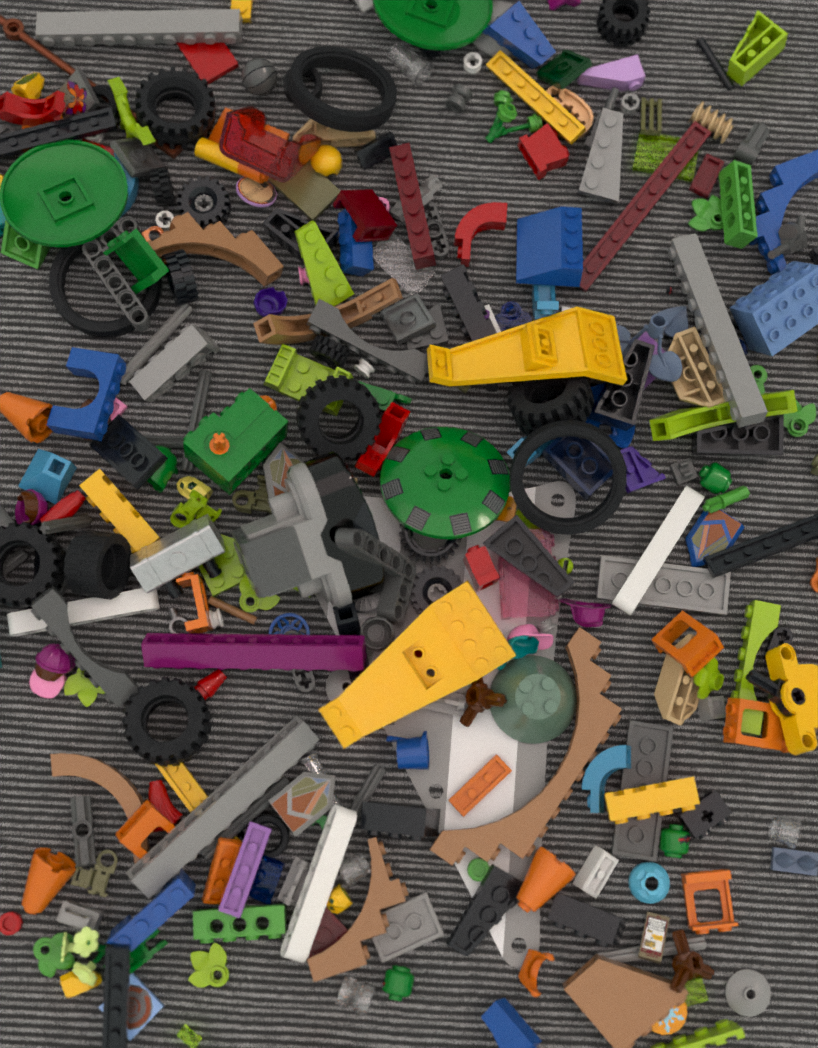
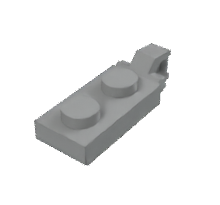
[389,175,443,222]

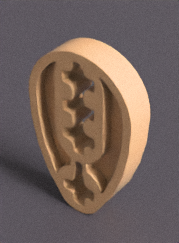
[547,86,593,139]

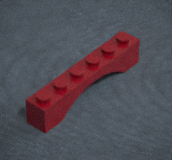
[389,143,436,270]

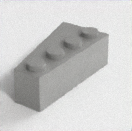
[578,108,623,204]
[129,324,221,403]

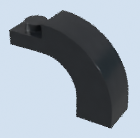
[333,602,369,684]

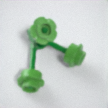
[485,90,543,143]

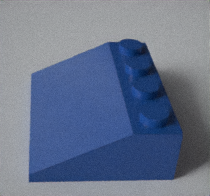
[516,207,583,287]

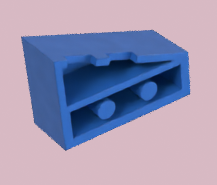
[483,1,556,69]

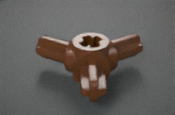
[460,678,507,727]
[670,929,715,993]

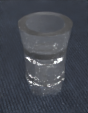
[387,42,433,87]

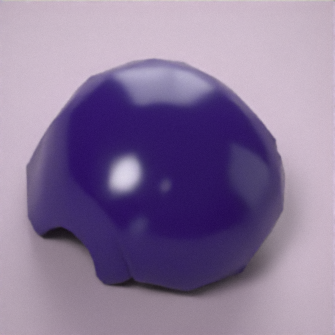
[253,287,288,317]

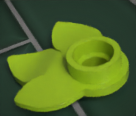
[239,575,280,612]
[693,657,724,699]
[64,668,105,707]
[188,943,229,988]

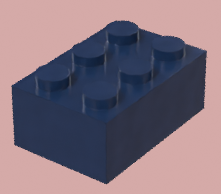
[542,436,613,500]

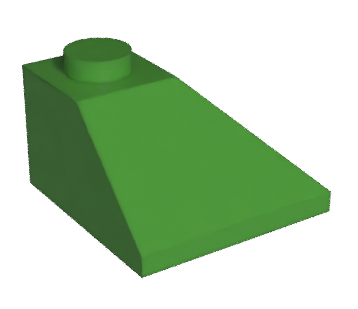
[1,219,51,269]

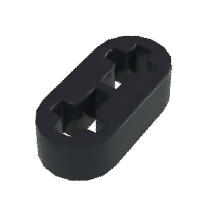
[763,627,793,664]

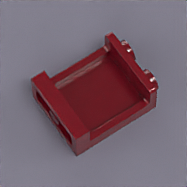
[333,189,397,242]

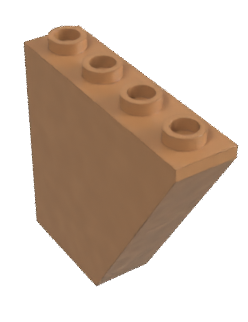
[562,954,689,1048]

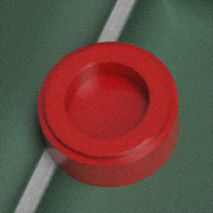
[0,911,23,936]

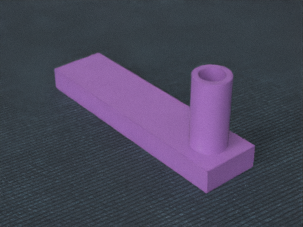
[218,821,272,918]

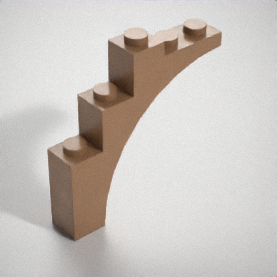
[147,212,284,287]
[307,837,409,982]

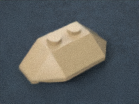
[293,119,376,150]
[668,326,726,408]
[654,634,705,726]

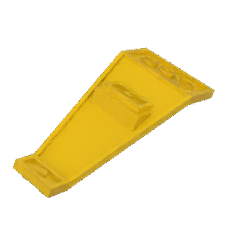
[427,307,627,387]
[319,580,516,748]

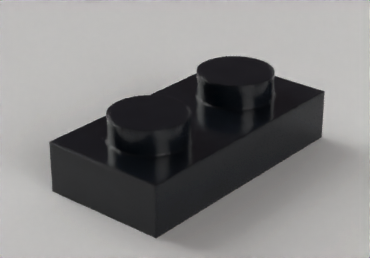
[354,131,397,170]

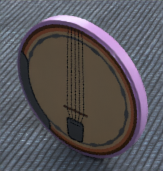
[236,177,277,207]

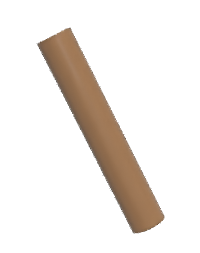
[208,596,258,625]

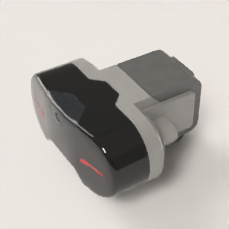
[232,451,385,608]

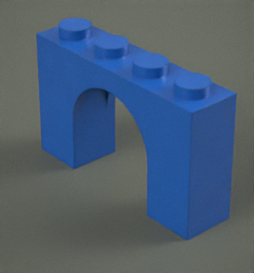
[46,347,126,441]
[107,868,196,952]

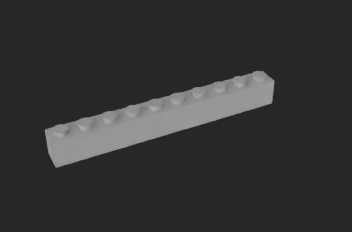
[35,9,242,47]
[668,233,768,428]
[126,715,319,899]

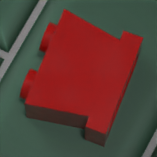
[518,123,569,180]
[463,545,500,592]

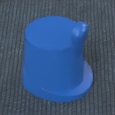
[386,731,429,770]

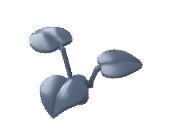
[616,306,688,382]

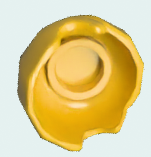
[310,145,342,177]

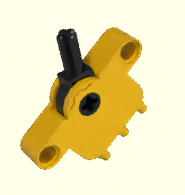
[746,643,818,756]

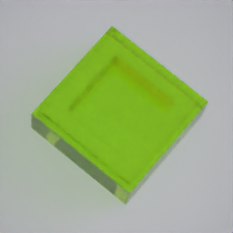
[685,977,709,1007]
[177,1024,202,1048]

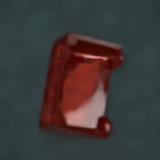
[219,106,322,183]

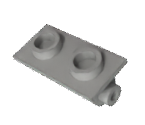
[421,692,466,717]
[277,856,311,907]

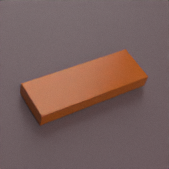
[448,754,512,817]
[202,837,242,905]

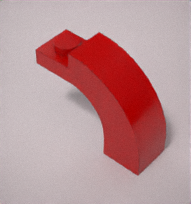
[0,90,65,126]
[454,202,508,267]
[355,402,411,477]

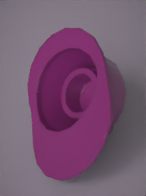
[559,598,611,627]

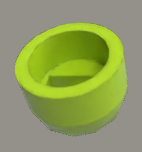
[557,557,573,574]

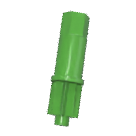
[702,486,750,513]

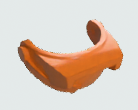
[518,949,555,998]

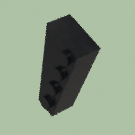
[586,339,655,431]

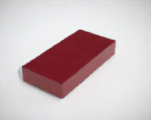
[688,153,725,199]

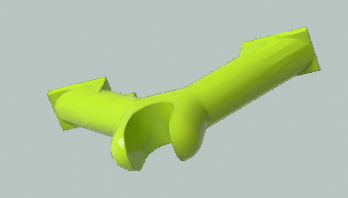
[107,76,156,146]

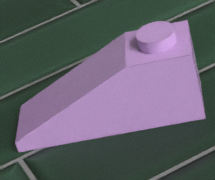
[577,55,645,91]

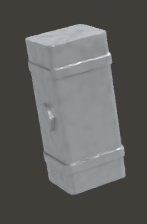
[130,514,225,599]

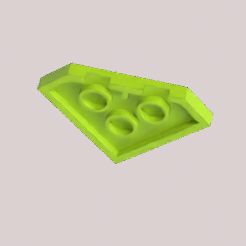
[198,534,246,597]

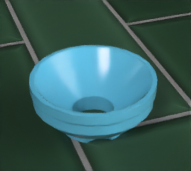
[628,862,670,904]

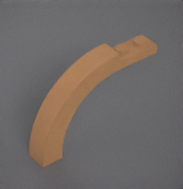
[253,278,403,345]
[50,753,153,865]

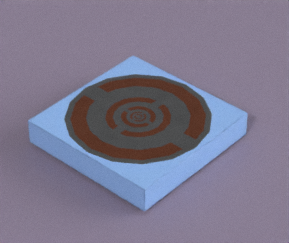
[99,973,165,1041]

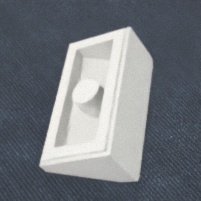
[573,846,619,899]

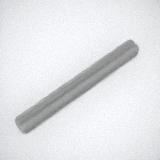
[120,304,193,385]
[595,935,706,963]

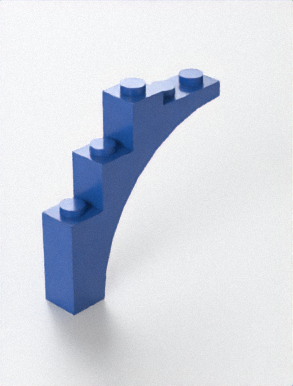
[749,150,818,274]
[481,998,542,1048]

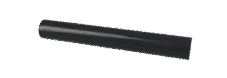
[696,37,735,91]

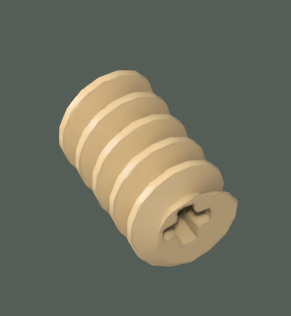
[688,101,735,144]

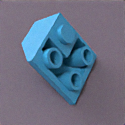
[18,449,77,504]

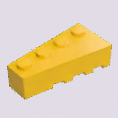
[79,469,161,553]
[604,776,700,825]

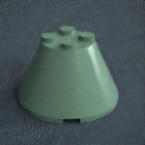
[490,655,577,744]

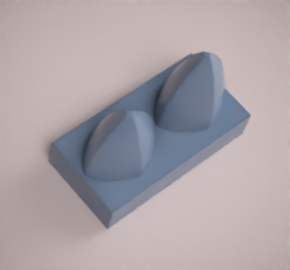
[770,847,818,876]

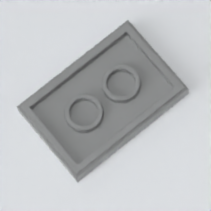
[372,892,444,963]

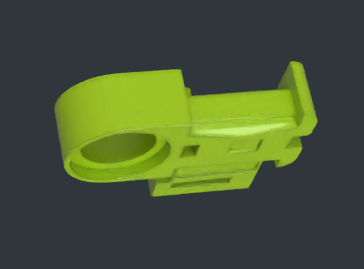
[170,490,222,528]

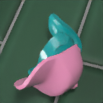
[498,624,554,670]

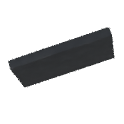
[90,414,168,490]

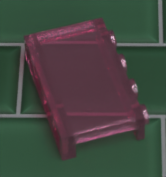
[498,529,559,620]

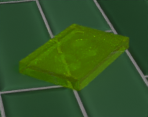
[632,131,699,182]

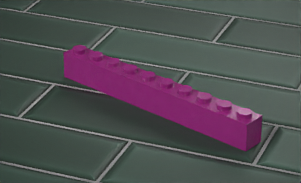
[141,633,366,672]

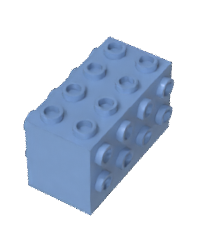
[730,261,818,356]

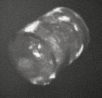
[335,975,375,1016]

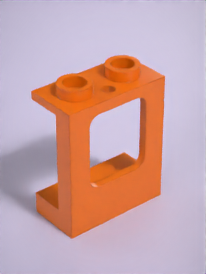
[176,572,214,634]
[651,610,724,677]
[723,698,783,751]
[115,800,176,859]
[681,869,738,934]

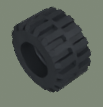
[596,0,651,47]

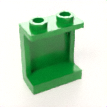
[103,228,169,294]

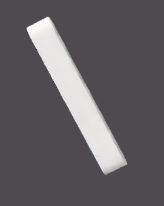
[612,485,705,616]
[7,588,160,637]
[280,805,357,963]

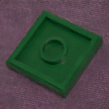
[536,49,592,90]

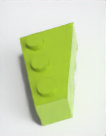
[727,10,788,86]

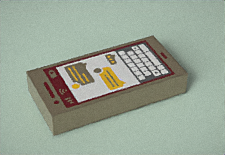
[638,912,670,964]

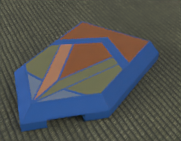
[685,510,745,567]

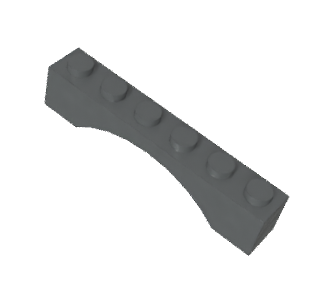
[306,299,428,384]
[31,586,138,707]

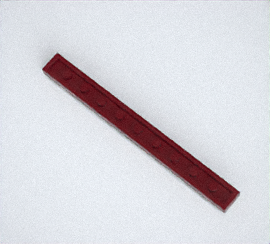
[578,121,711,293]

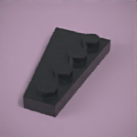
[446,864,523,956]

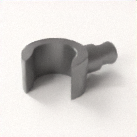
[168,607,188,633]

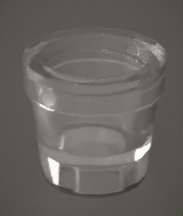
[768,816,801,849]
[339,852,371,888]

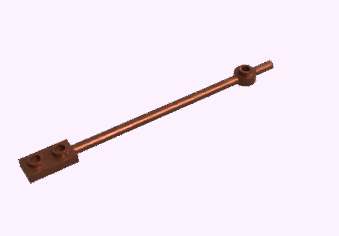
[0,15,183,159]

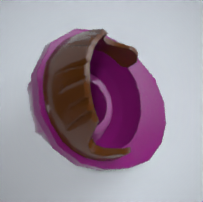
[15,489,48,525]
[35,644,76,681]

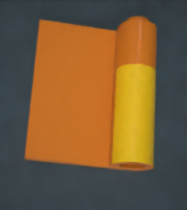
[195,108,290,184]

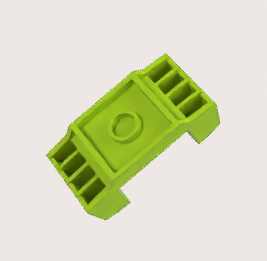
[263,344,353,416]

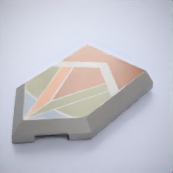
[263,442,304,498]
[268,772,336,837]

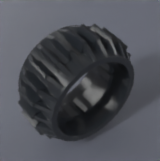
[399,524,462,565]

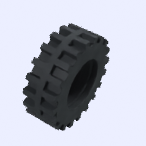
[135,67,215,149]

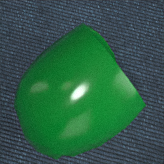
[147,445,178,493]

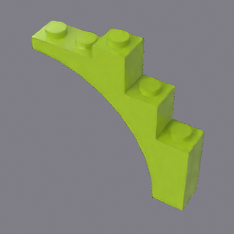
[649,390,798,441]

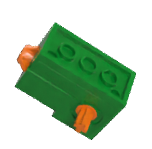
[183,388,288,496]

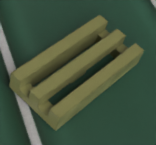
[640,97,662,136]

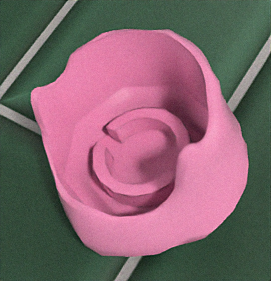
[29,669,67,699]

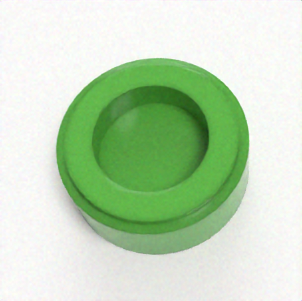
[467,858,490,881]

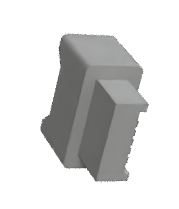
[57,900,104,931]

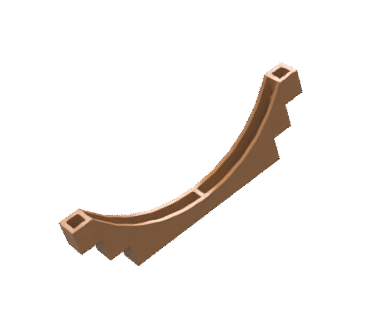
[430,627,622,865]

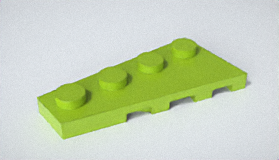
[295,220,354,306]
[651,1019,745,1048]

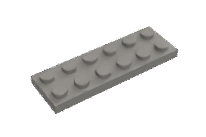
[596,555,731,616]

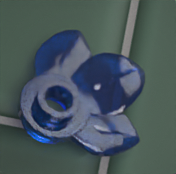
[494,301,532,332]

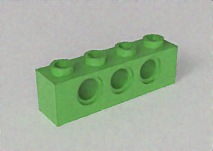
[719,160,758,249]
[193,903,287,943]

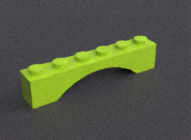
[730,600,781,736]

